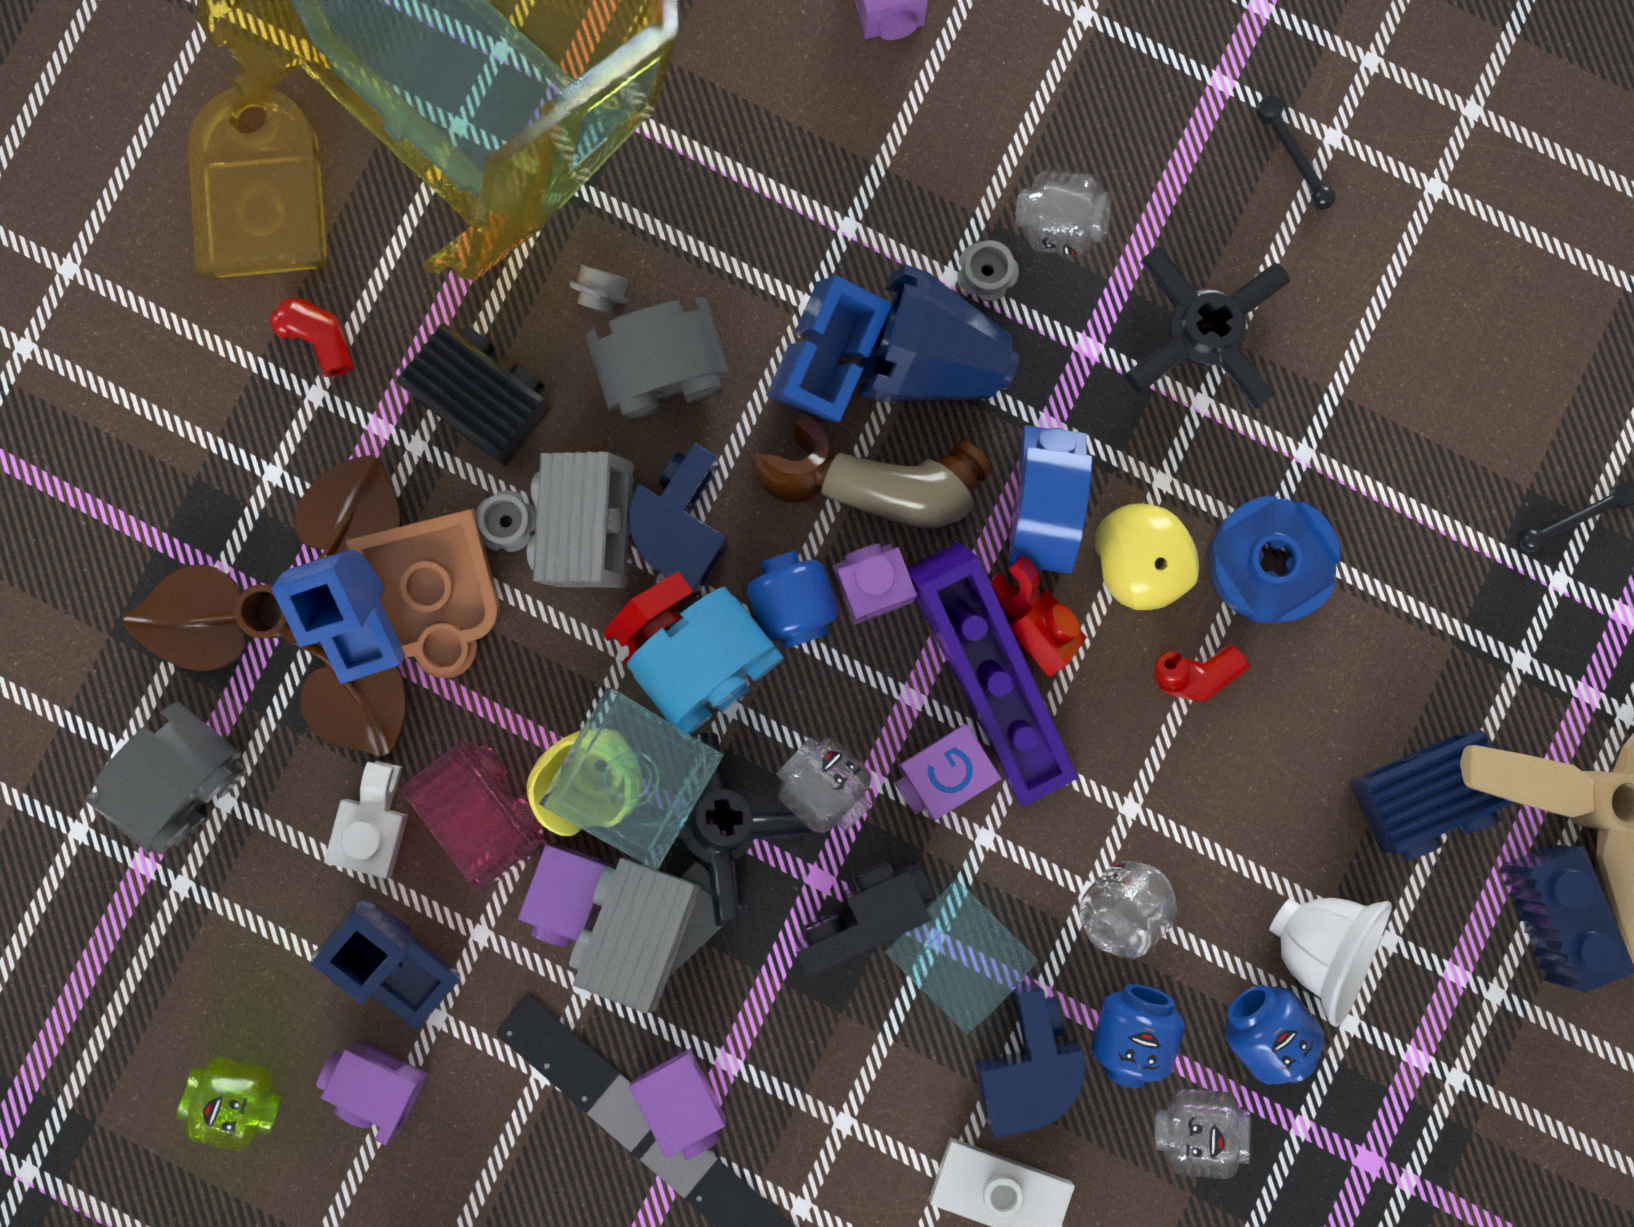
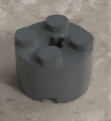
[585,297,730,422]
[85,702,247,854]

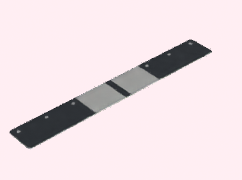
[497,996,796,1227]

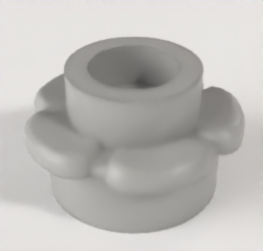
[957,240,1019,301]
[569,264,629,314]
[476,490,537,552]

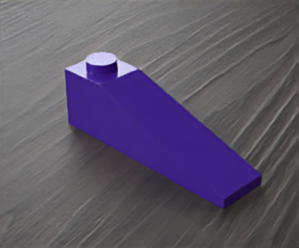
[907,542,1078,807]

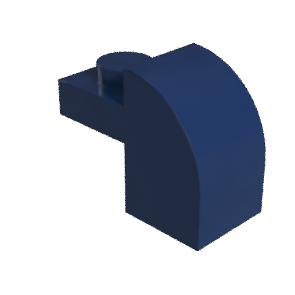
[629,442,729,597]
[310,900,460,1030]
[974,982,1085,1138]

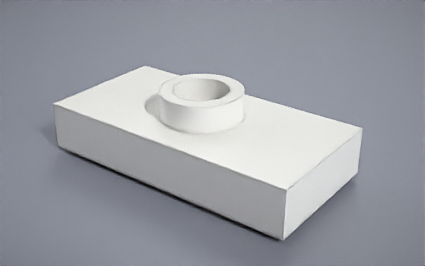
[929,1137,1075,1227]

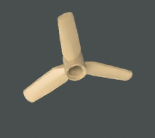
[1460,733,1634,964]

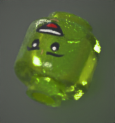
[175,1056,281,1152]

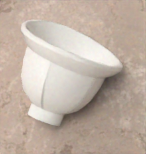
[1269,898,1392,1027]

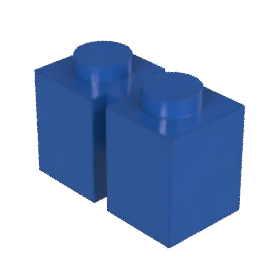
[766,275,892,422]

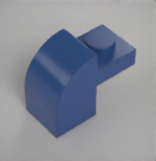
[1008,425,1092,574]
[271,549,405,684]

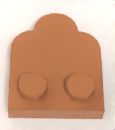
[346,508,500,678]

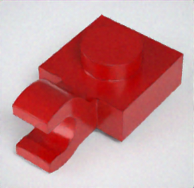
[989,555,1087,677]
[603,571,694,668]

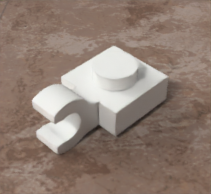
[324,760,408,879]

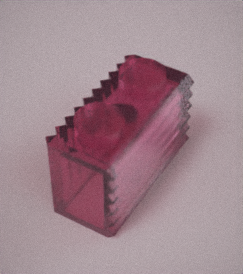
[399,741,548,893]

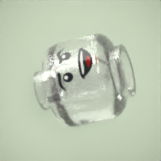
[1016,169,1111,256]
[776,737,872,833]
[1080,861,1177,959]
[1155,1089,1251,1179]

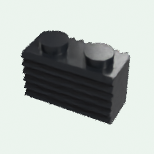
[396,322,551,467]

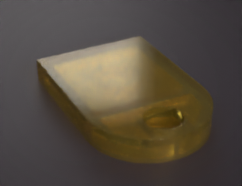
[188,85,328,279]

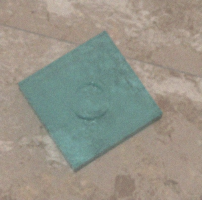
[539,687,724,871]

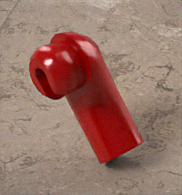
[270,298,354,377]
[1153,644,1250,702]

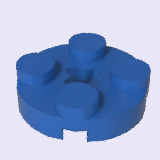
[1207,496,1340,624]

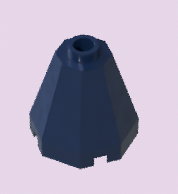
[859,264,1019,402]

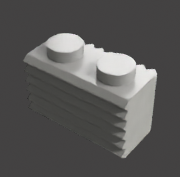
[527,451,635,588]
[569,858,702,1014]

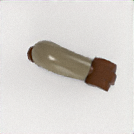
[753,413,992,529]

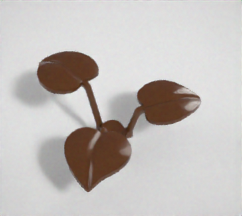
[122,455,407,757]

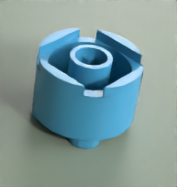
[626,587,784,739]

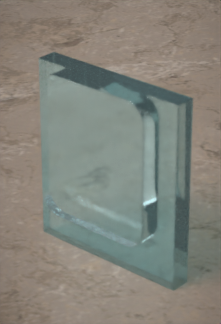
[884,879,1039,1035]

